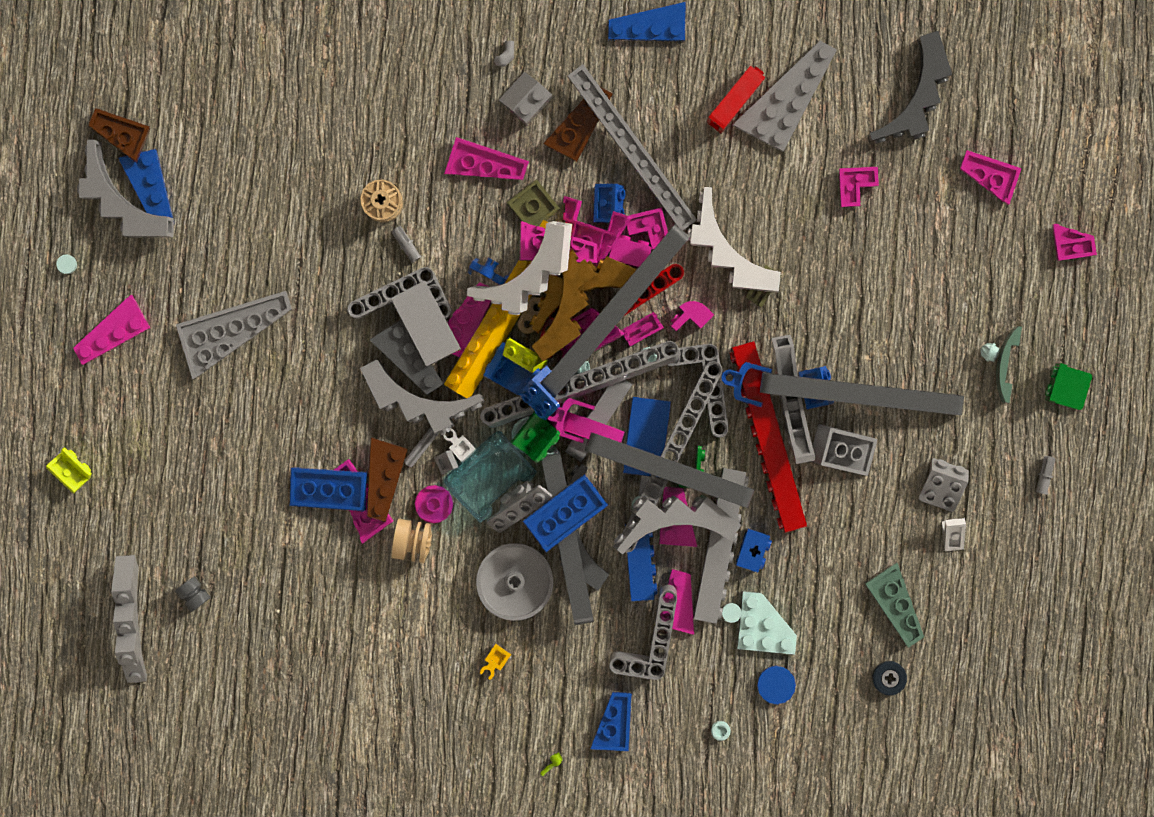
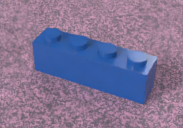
[625,524,658,601]

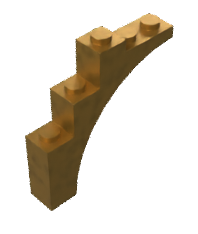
[532,249,597,362]
[530,256,637,333]

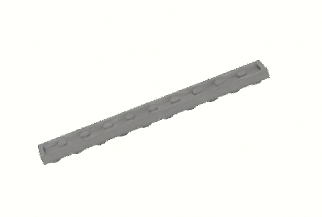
[567,64,697,230]

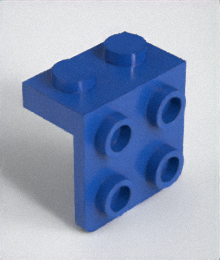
[484,342,532,396]
[518,366,560,420]

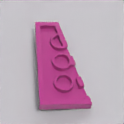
[444,137,529,180]

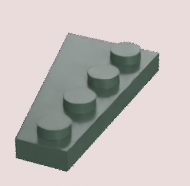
[865,562,924,648]

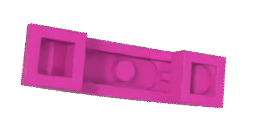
[549,411,625,442]

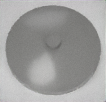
[476,543,553,621]

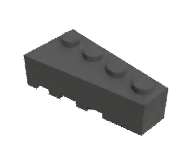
[370,319,444,395]

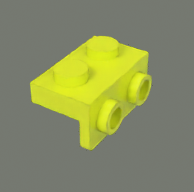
[503,338,548,373]
[46,447,92,494]

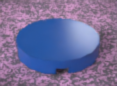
[757,665,796,704]

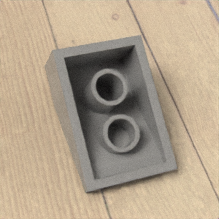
[810,424,878,476]

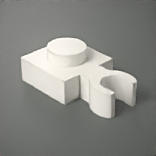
[443,429,476,463]

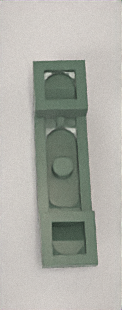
[996,326,1022,403]

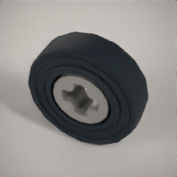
[872,661,907,696]

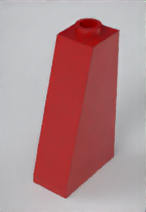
[706,66,766,134]

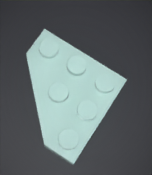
[737,591,797,655]

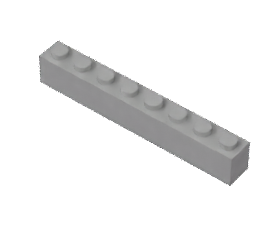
[693,468,749,624]

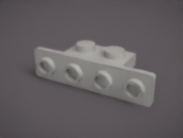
[487,480,552,533]

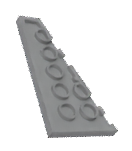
[732,41,837,152]
[176,291,292,380]

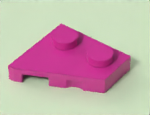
[1052,224,1097,261]

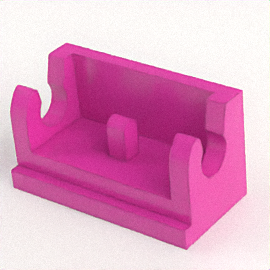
[621,312,664,347]

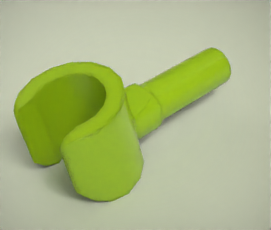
[540,753,562,776]

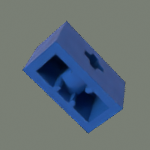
[735,528,772,572]

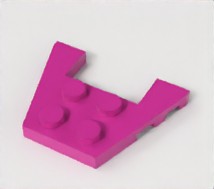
[563,196,631,267]

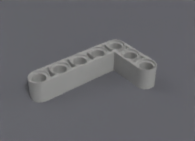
[347,267,452,319]
[666,344,728,437]
[609,585,677,680]

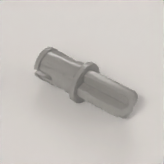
[392,226,422,263]
[1035,456,1055,495]

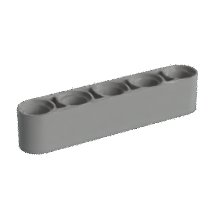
[565,374,632,462]

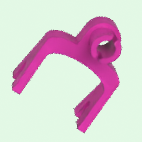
[547,398,595,443]

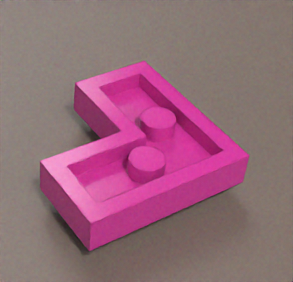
[839,167,879,207]
[627,208,668,250]

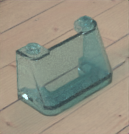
[444,431,537,523]

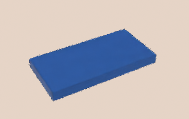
[623,397,671,477]
[290,467,367,511]
[523,474,608,552]

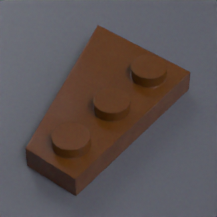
[89,108,150,163]

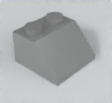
[499,72,553,126]

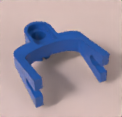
[468,258,509,285]
[722,362,772,407]

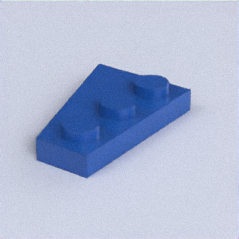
[590,692,632,751]

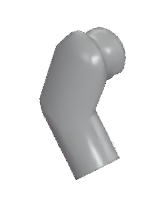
[494,41,514,67]

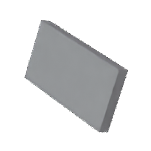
[391,281,461,367]

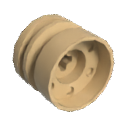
[360,179,403,223]
[392,519,432,563]

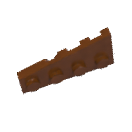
[543,86,613,162]
[367,438,408,523]

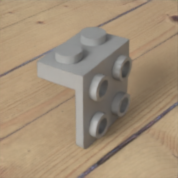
[919,458,969,511]

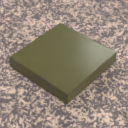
[507,179,560,226]

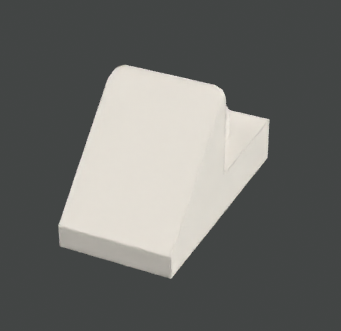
[942,518,966,551]

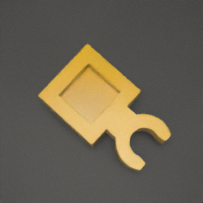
[480,644,511,680]

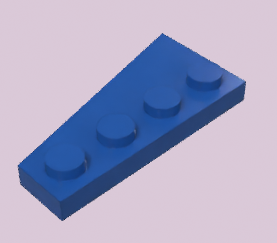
[608,2,686,41]
[118,149,173,218]

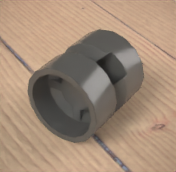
[175,576,211,612]

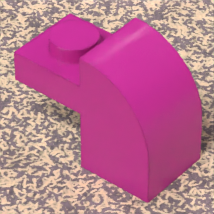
[670,301,714,332]

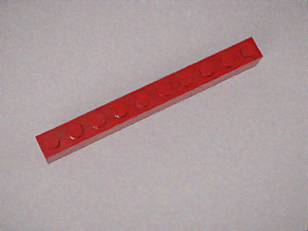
[729,341,807,533]

